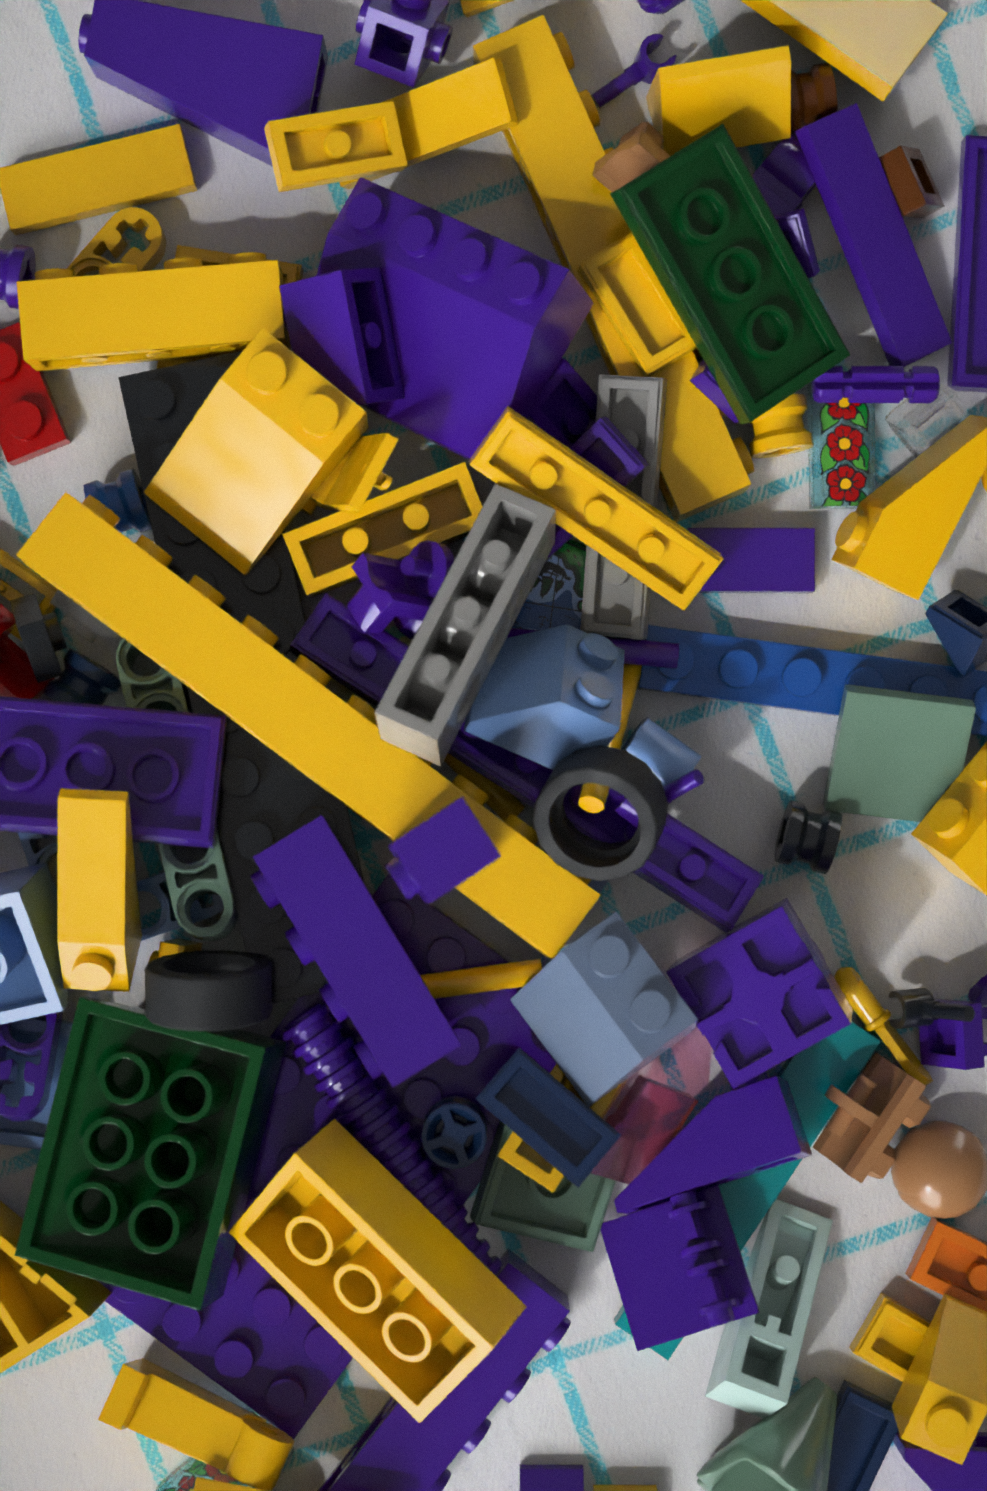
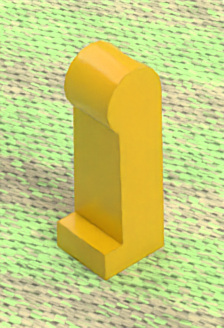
[98,1358,294,1490]

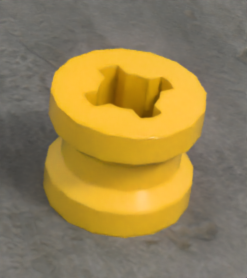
[749,394,814,458]

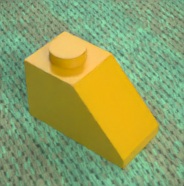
[892,1293,987,1465]

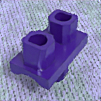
[347,540,455,639]

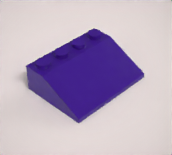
[316,177,594,460]

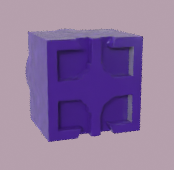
[666,898,853,1089]

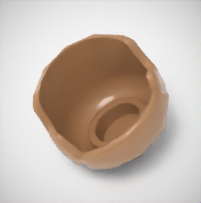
[891,1121,987,1219]

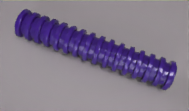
[280,1002,502,1276]

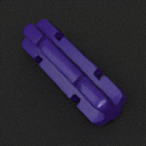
[812,366,940,403]

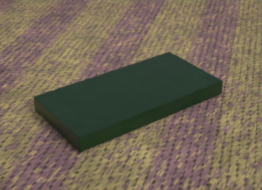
[610,124,850,424]

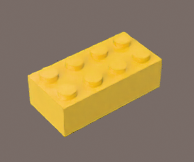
[228,1118,527,1423]

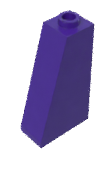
[78,0,328,167]

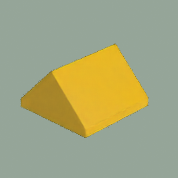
[646,45,791,156]

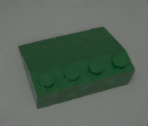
[14,996,286,1311]

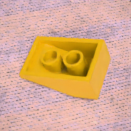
[143,327,369,576]

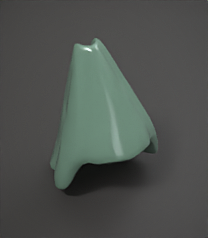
[696,1377,837,1491]

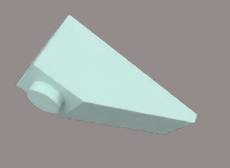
[705,1199,833,1418]

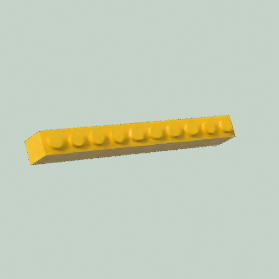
[16,492,601,959]

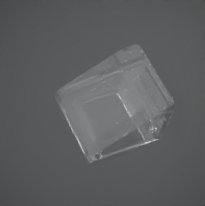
[885,383,969,458]

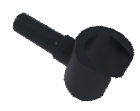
[888,988,975,1029]

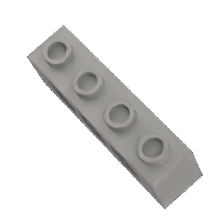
[375,484,556,766]

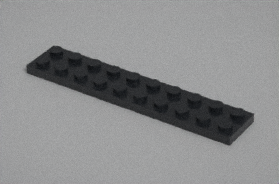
[118,350,365,1003]

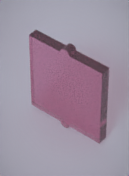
[591,1074,698,1184]

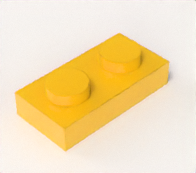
[264,101,408,192]

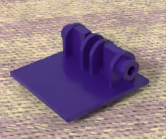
[600,1185,760,1351]

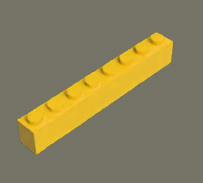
[473,15,754,523]

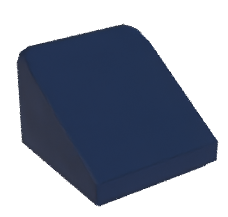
[925,590,987,676]

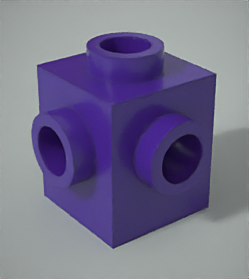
[354,0,453,88]

